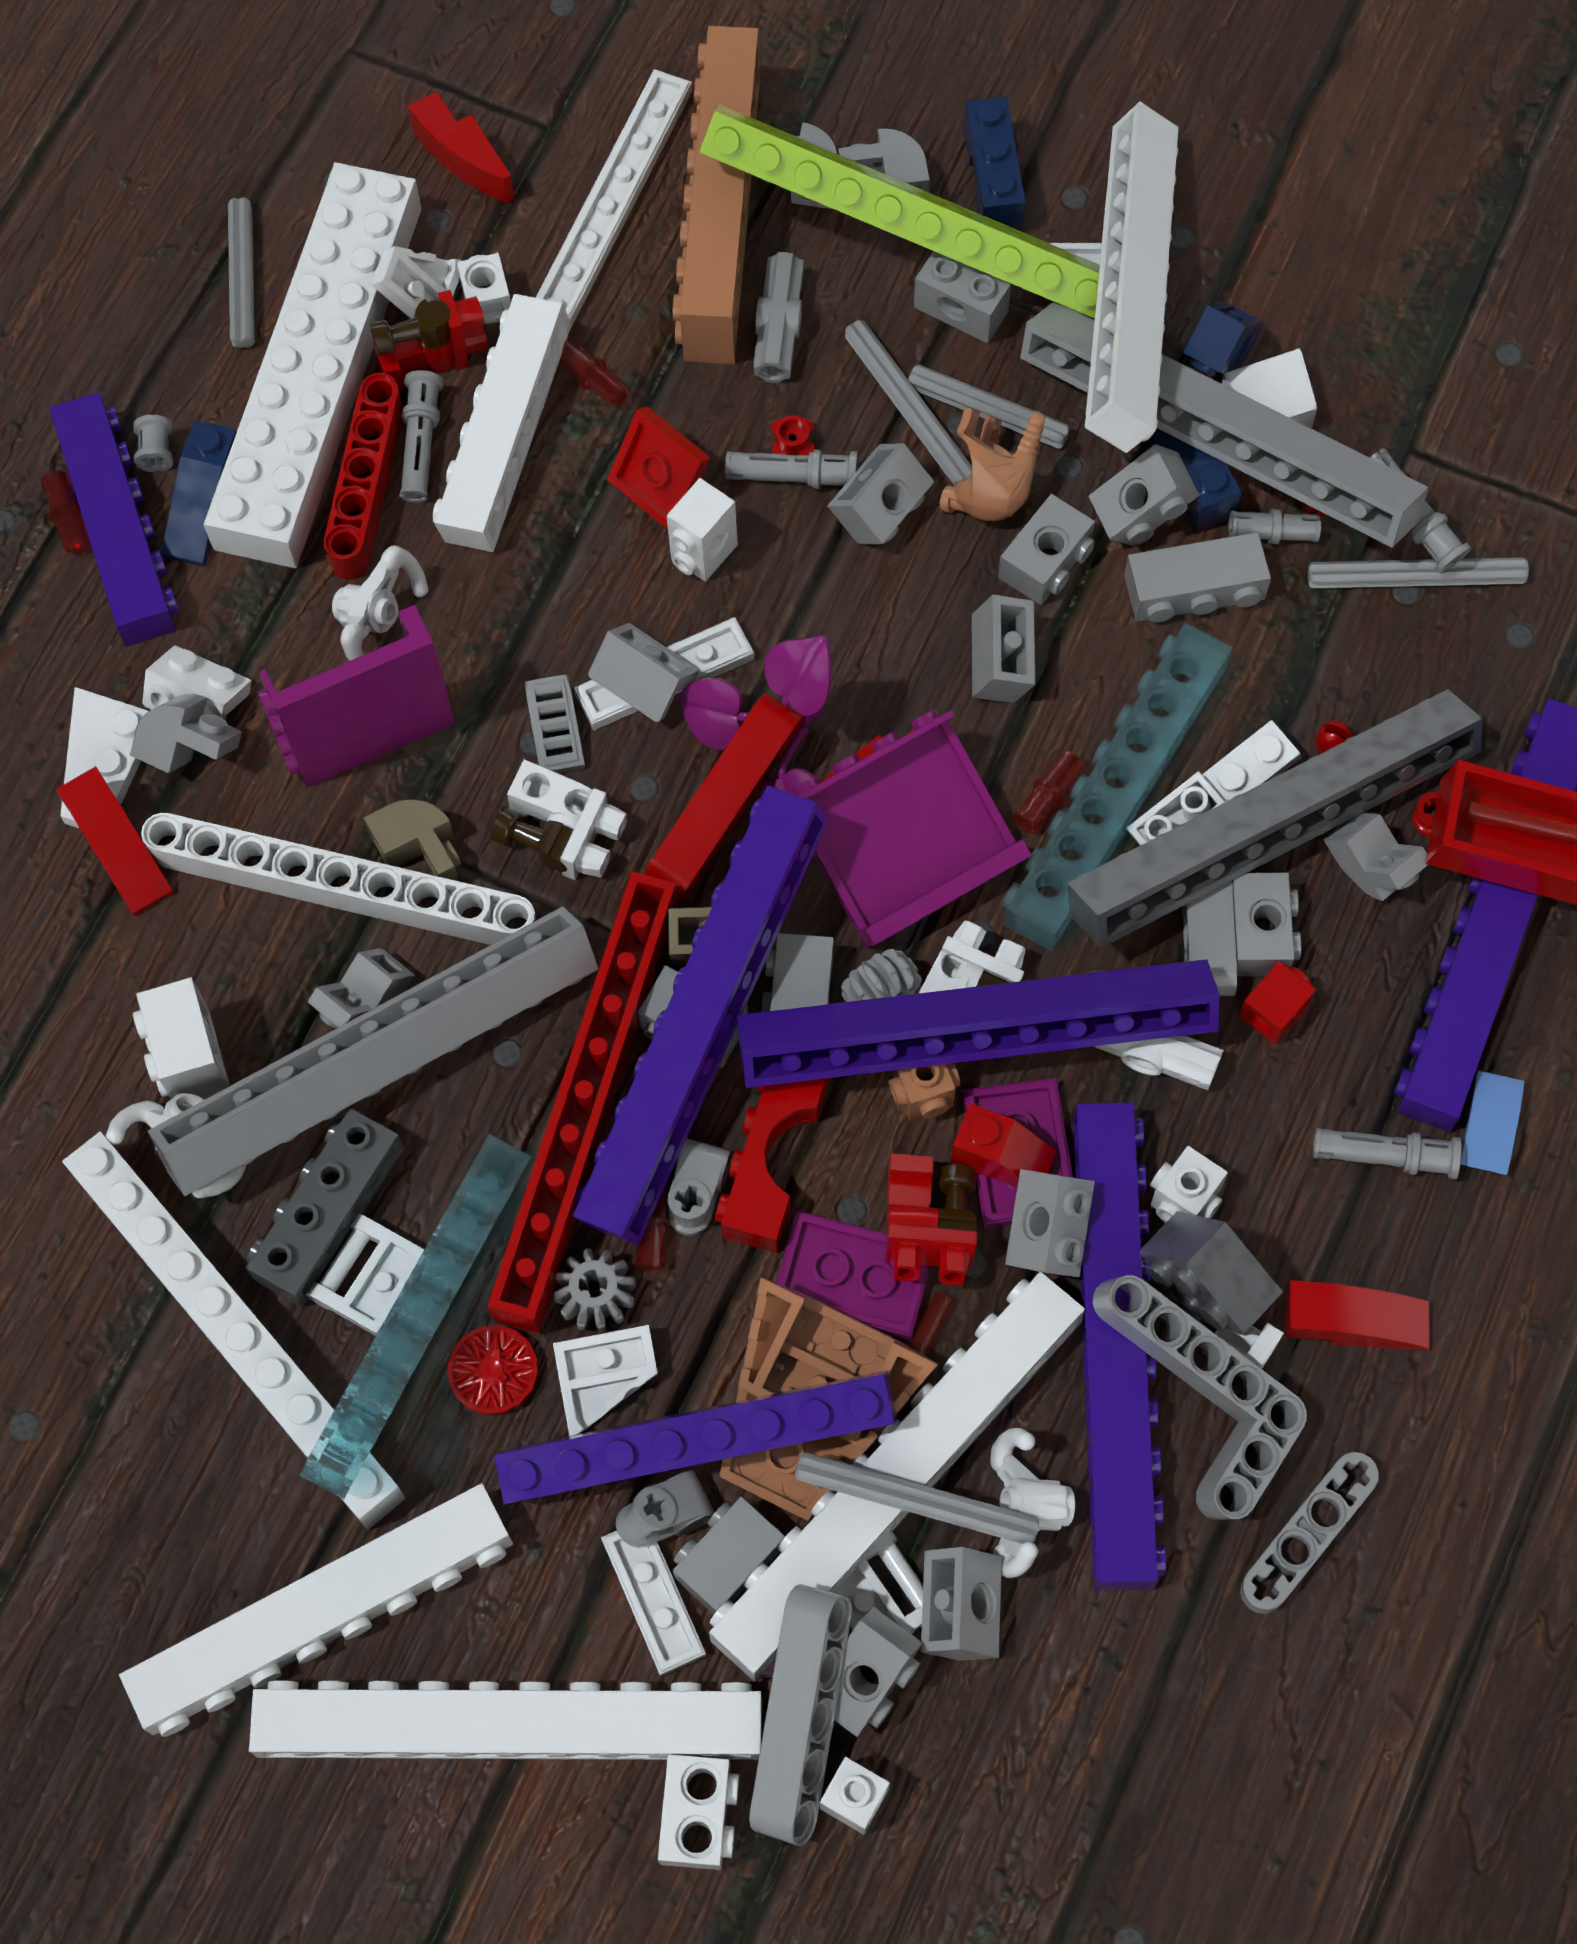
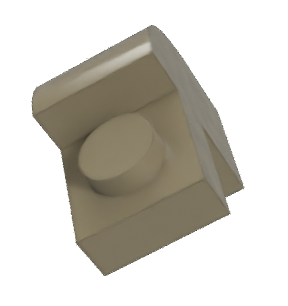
[364,800,461,881]

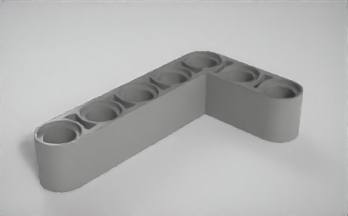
[1093,1275,1307,1520]

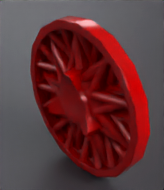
[447,1325,538,1415]

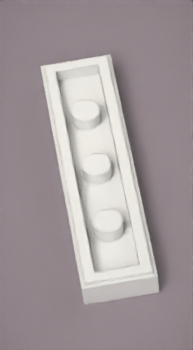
[574,617,754,731]

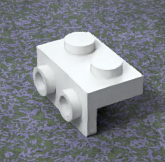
[142,645,251,720]

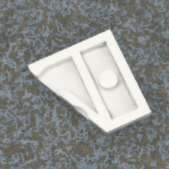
[371,246,461,318]
[553,1325,658,1436]

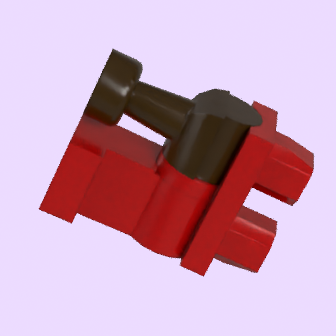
[369,290,488,391]
[885,1153,977,1286]

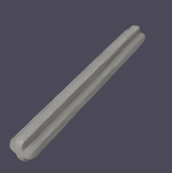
[845,320,972,485]
[1307,557,1529,588]
[795,1452,1039,1544]

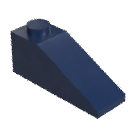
[161,420,237,567]
[1147,428,1242,534]

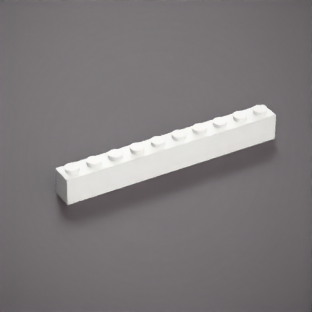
[1085,101,1179,453]
[62,1131,406,1530]
[709,1272,1085,1682]
[249,1681,762,1760]

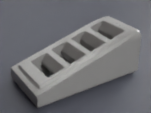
[524,675,585,773]

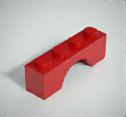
[715,1078,830,1253]

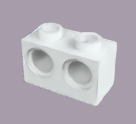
[658,1754,739,1870]

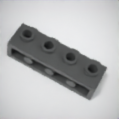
[246,1108,404,1308]

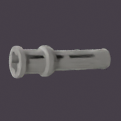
[400,370,444,503]
[1370,448,1472,573]
[725,449,858,489]
[1313,1127,1462,1180]

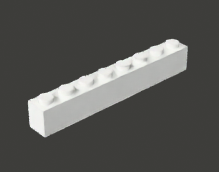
[119,1483,513,1737]

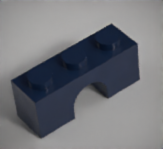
[963,97,1026,232]

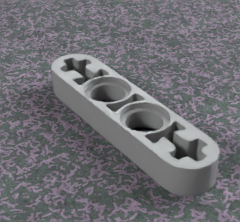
[1240,1452,1379,1614]

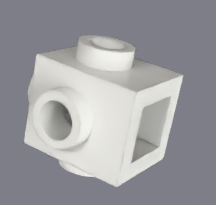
[1150,1146,1228,1223]

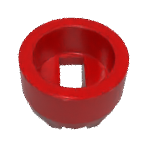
[1315,720,1353,754]

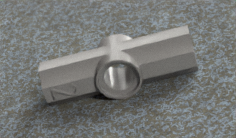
[753,252,804,383]

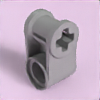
[668,1138,732,1236]
[615,1470,715,1548]

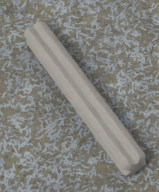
[228,197,255,349]
[908,365,1070,448]

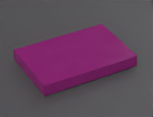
[962,1078,1073,1229]
[776,1211,931,1341]

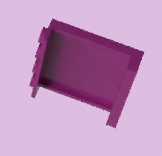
[257,605,455,788]
[792,709,1032,948]

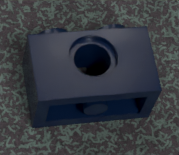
[1183,303,1265,376]

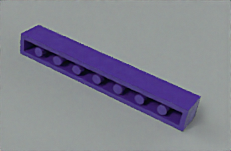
[494,1370,897,1504]

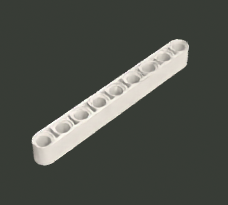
[141,813,537,945]

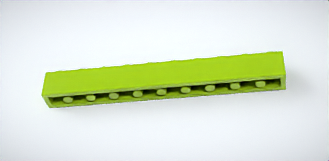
[699,104,1100,319]

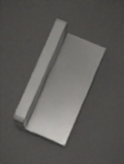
[588,623,700,722]

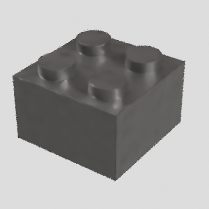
[1139,1211,1283,1334]

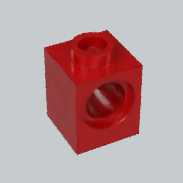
[1239,961,1316,1045]

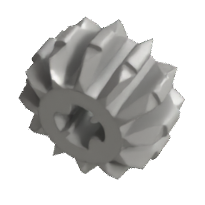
[841,949,922,1002]
[554,1249,636,1332]

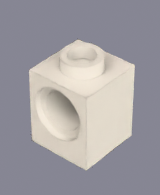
[457,253,511,325]
[820,1757,890,1835]

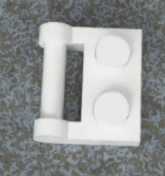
[306,1214,430,1338]
[830,1531,923,1634]

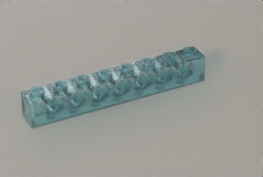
[1002,623,1233,952]
[300,1134,531,1499]

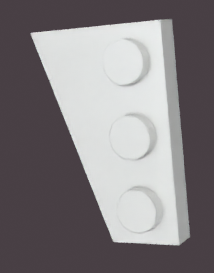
[60,687,149,828]

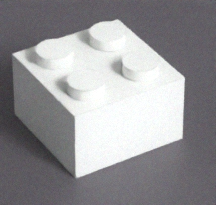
[133,977,230,1100]

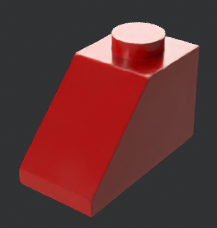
[951,1103,1057,1188]

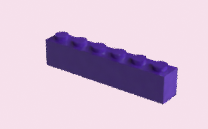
[49,392,179,647]

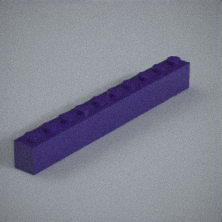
[1394,698,1577,1133]
[573,786,829,1247]
[737,959,1219,1088]
[1073,1103,1166,1591]

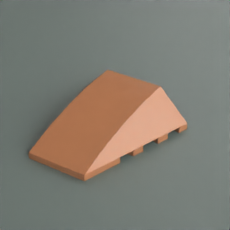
[719,1277,938,1521]

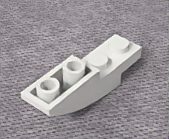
[1127,720,1301,846]

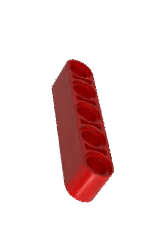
[324,373,403,580]
[644,692,804,902]

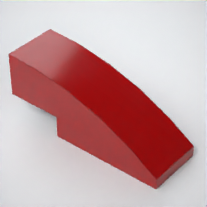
[408,92,515,203]
[56,766,173,916]
[1285,1280,1430,1351]

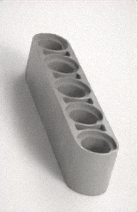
[749,1584,852,1846]

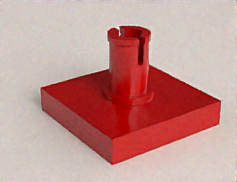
[607,406,711,529]

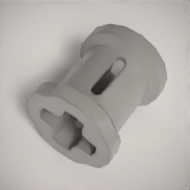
[133,415,173,472]

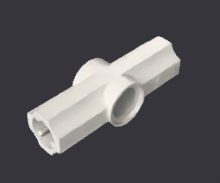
[1094,1035,1223,1090]

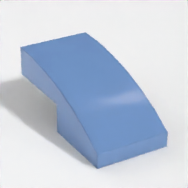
[1460,1070,1525,1175]

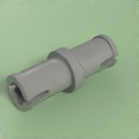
[1228,509,1321,544]

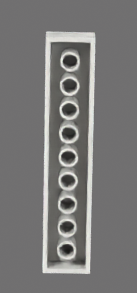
[203,162,422,568]

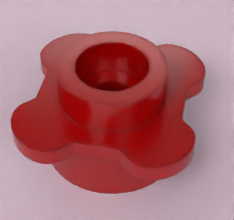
[771,415,814,455]

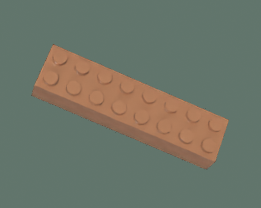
[673,26,760,364]

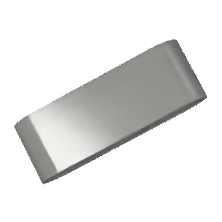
[1182,881,1237,996]

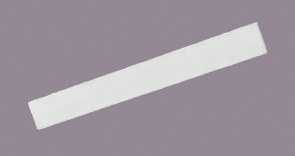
[536,69,693,329]

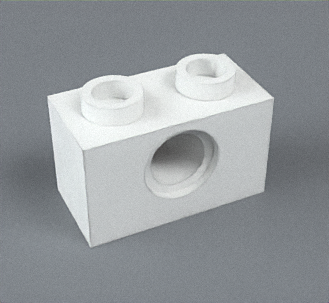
[666,478,738,582]

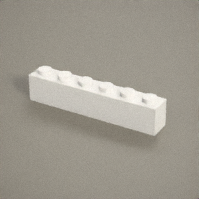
[433,294,571,552]

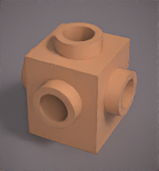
[889,1063,960,1122]

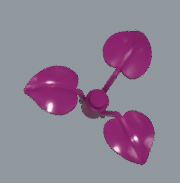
[679,635,832,799]

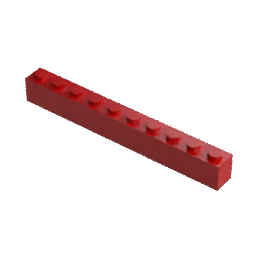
[487,871,679,1334]

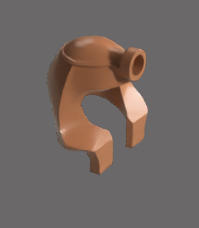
[940,407,1045,522]

